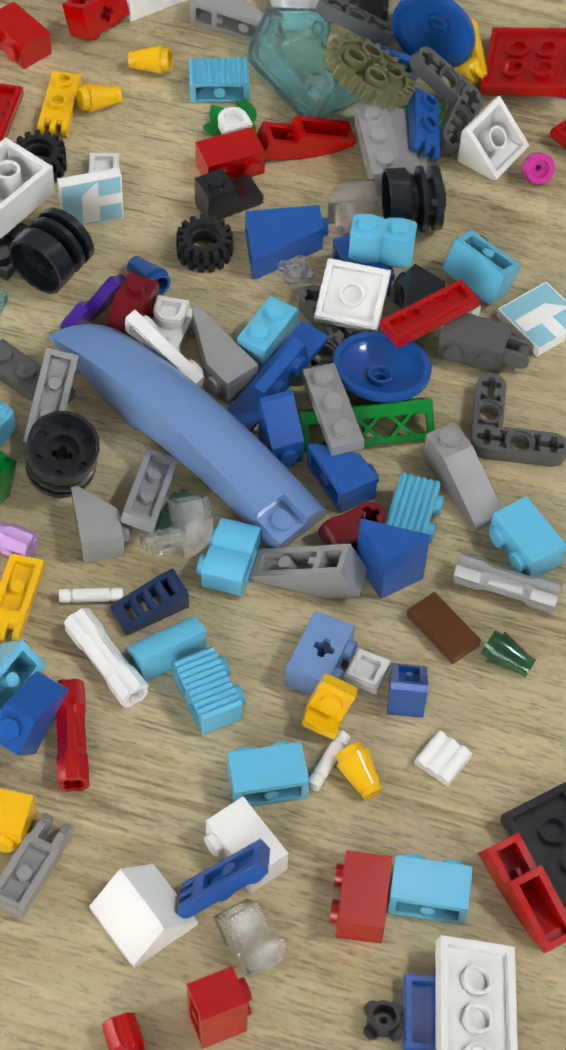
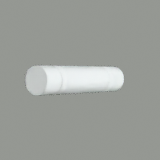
[59,588,123,603]
[309,730,351,791]

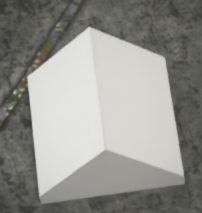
[458,96,530,181]
[89,864,198,968]

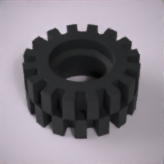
[13,130,67,183]
[176,214,233,273]

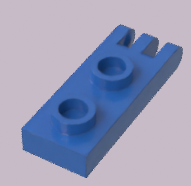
[408,87,440,163]
[177,839,270,919]

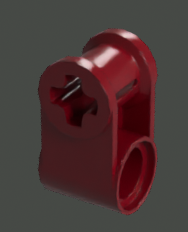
[318,502,386,553]

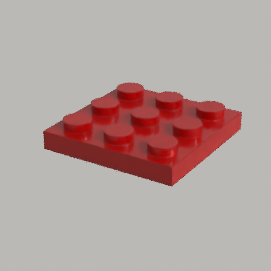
[480,27,566,97]

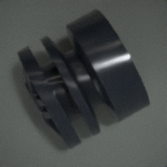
[381,165,446,231]
[8,207,94,294]
[25,411,100,498]

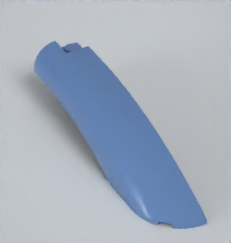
[49,324,327,548]

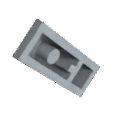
[190,0,273,47]
[192,305,258,404]
[422,422,502,532]
[250,544,367,599]

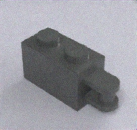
[437,313,534,374]

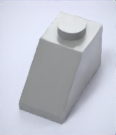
[71,486,130,563]

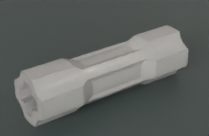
[452,553,563,614]

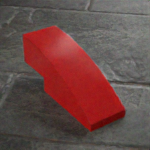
[257,115,356,161]
[478,832,566,954]

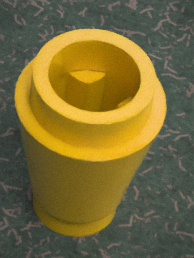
[128,44,173,74]
[76,83,122,113]
[335,742,383,800]

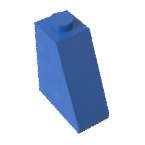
[245,205,329,279]

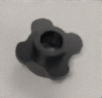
[363,1000,403,1041]

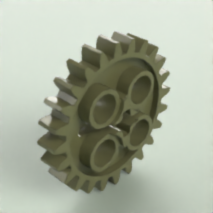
[323,33,415,110]

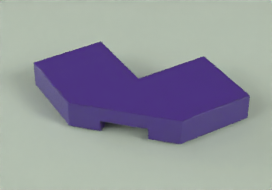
[59,274,125,329]

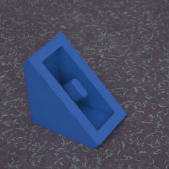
[387,663,428,718]

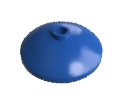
[391,0,475,68]
[333,331,432,403]

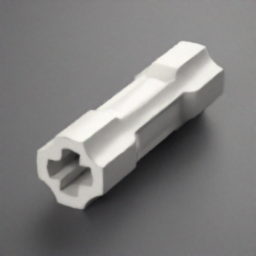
[64,608,149,707]

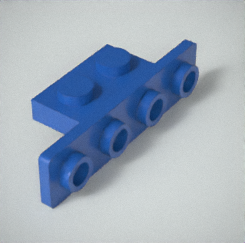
[227,321,328,432]

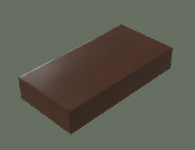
[407,591,481,664]

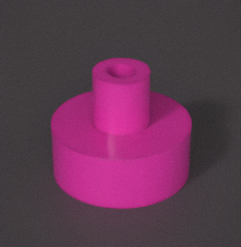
[522,152,555,184]

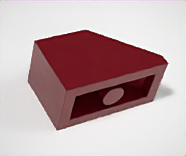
[106,272,159,337]

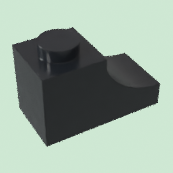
[195,168,263,221]
[393,264,446,310]

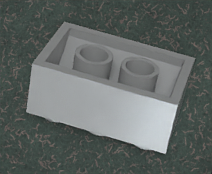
[354,102,427,198]

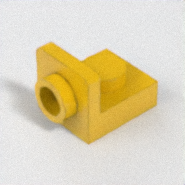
[301,673,358,739]

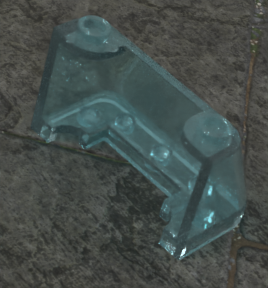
[248,7,360,118]

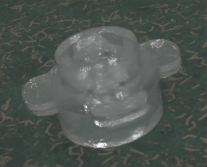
[277,255,314,287]

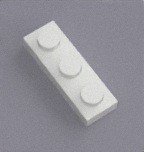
[125,310,204,389]

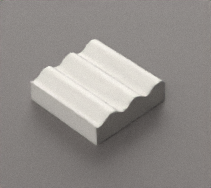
[414,730,472,787]

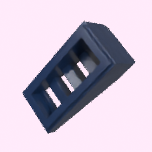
[110,569,189,636]

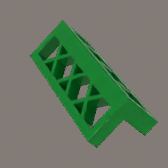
[297,397,435,452]

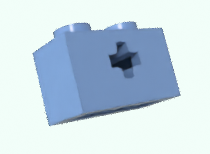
[285,611,358,695]

